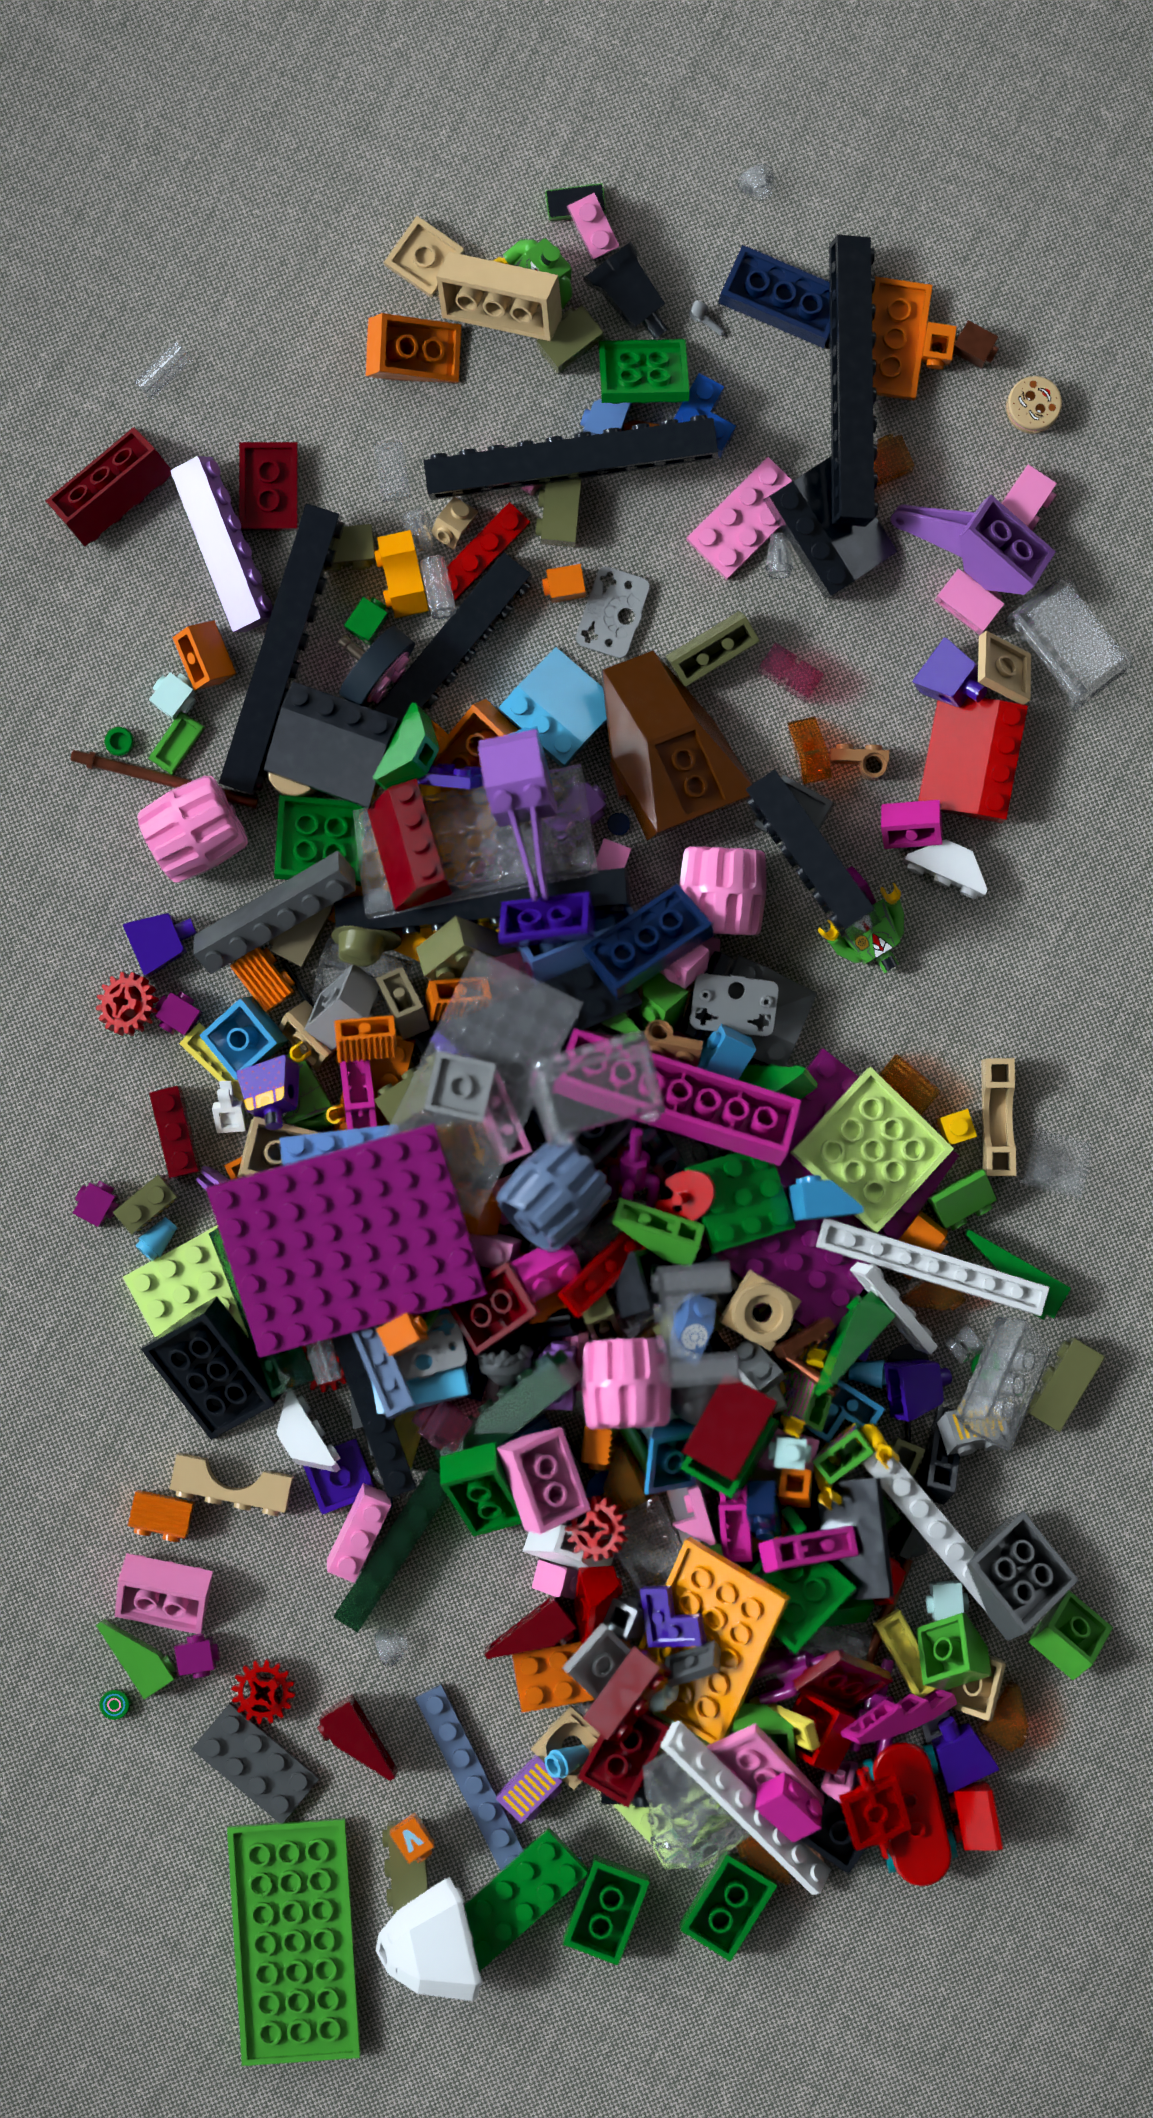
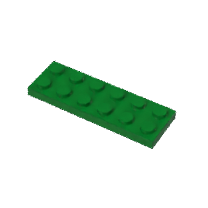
[463,1827,590,1972]

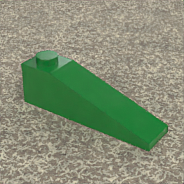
[963,1229,1071,1320]
[814,1291,896,1397]

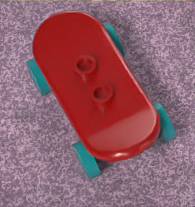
[862,1742,958,1886]

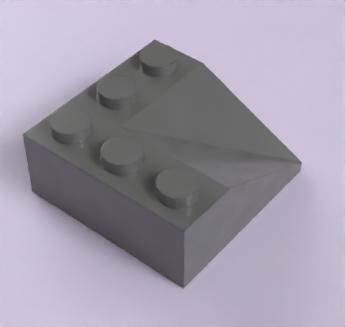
[703,955,817,1067]
[966,1511,1079,1641]

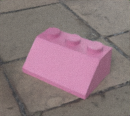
[496,1427,591,1534]
[115,1553,213,1634]

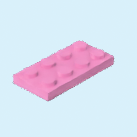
[686,457,792,580]
[707,1724,825,1806]

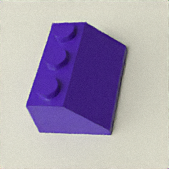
[498,891,596,948]

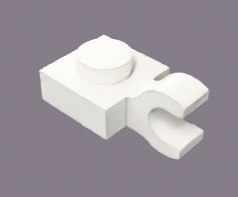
[212,1080,247,1133]

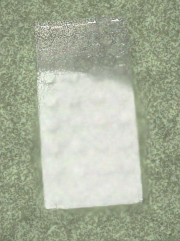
[353,764,598,919]
[385,950,583,1218]

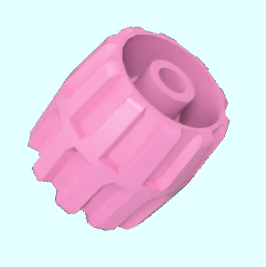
[137,776,248,883]
[679,846,766,935]
[582,1338,671,1429]

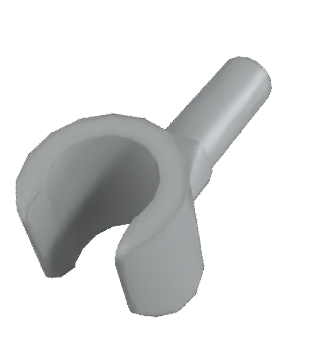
[689,300,724,336]

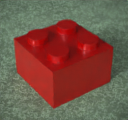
[791,1692,857,1774]

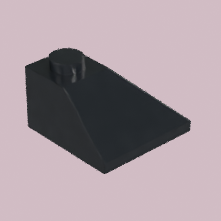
[614,1249,682,1318]

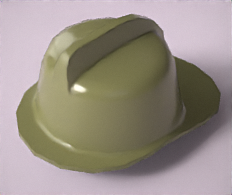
[332,926,402,967]

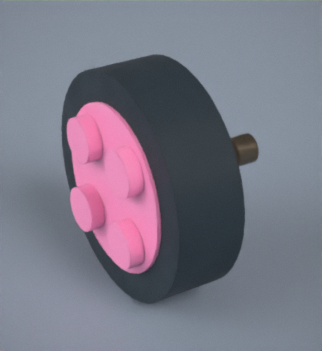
[337,626,415,707]

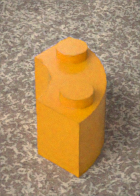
[374,530,429,618]

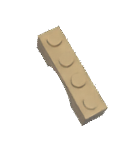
[981,1058,1016,1177]
[169,1453,294,1516]

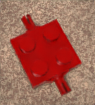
[838,1767,912,1859]

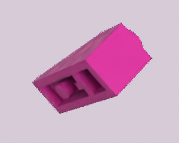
[758,1525,859,1574]

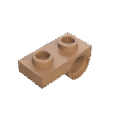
[829,744,889,781]
[640,1020,703,1067]

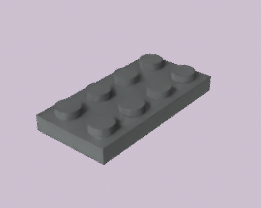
[192,1702,320,1823]

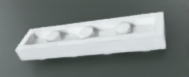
[850,1261,938,1355]

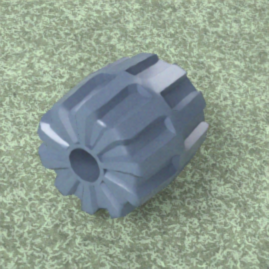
[496,1137,612,1252]

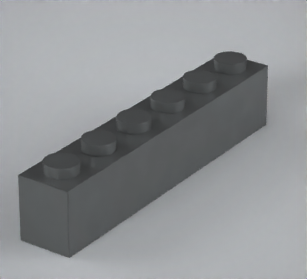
[193,851,356,974]

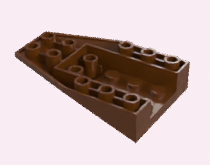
[601,651,753,841]

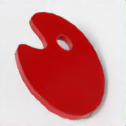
[655,1170,716,1221]

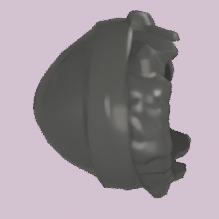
[475,1337,533,1386]
[670,1374,718,1425]

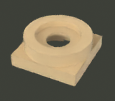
[719,1270,801,1351]
[531,1705,600,1790]

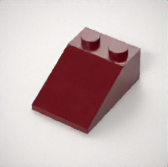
[447,1260,540,1355]
[484,1596,576,1660]
[317,1693,398,1781]
[577,1711,671,1808]

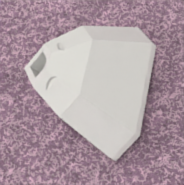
[376,1877,482,2001]

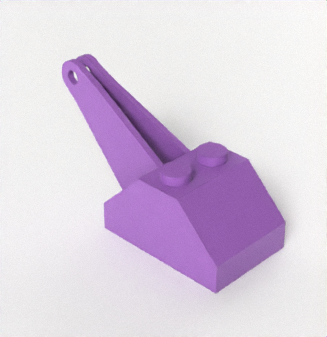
[891,495,1056,595]
[478,729,557,902]

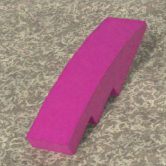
[340,1059,377,1130]
[719,1477,753,1562]
[841,1689,958,1744]

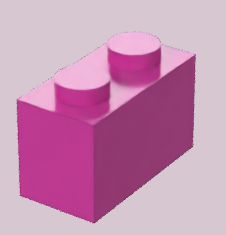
[881,800,943,849]
[511,1244,582,1302]
[755,1772,822,1843]

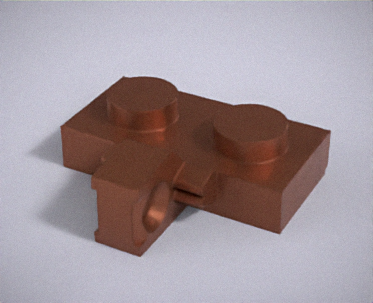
[773,1317,836,1360]

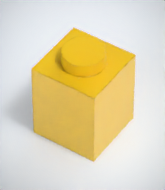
[936,1109,977,1145]

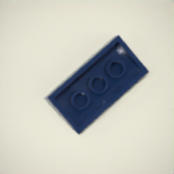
[718,245,830,349]
[581,884,714,1000]

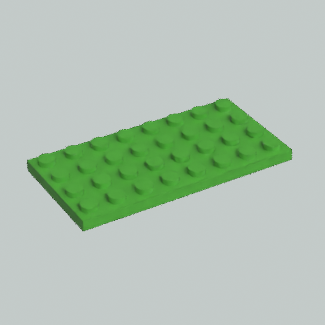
[227,1818,361,2066]

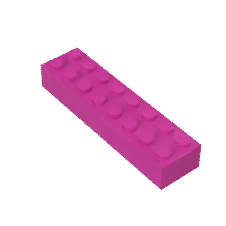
[553,1028,801,1166]

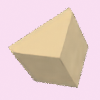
[278,1000,337,1071]
[947,1656,1006,1722]

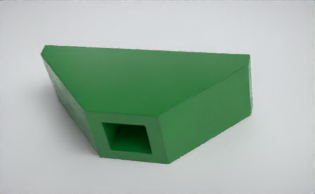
[373,703,440,790]
[738,1063,818,1100]

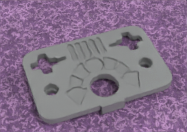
[576,567,650,658]
[690,974,779,1036]
[395,1313,467,1381]

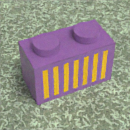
[496,1755,563,1824]

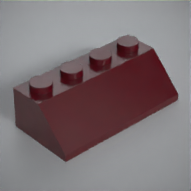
[45,427,172,547]
[367,779,452,913]

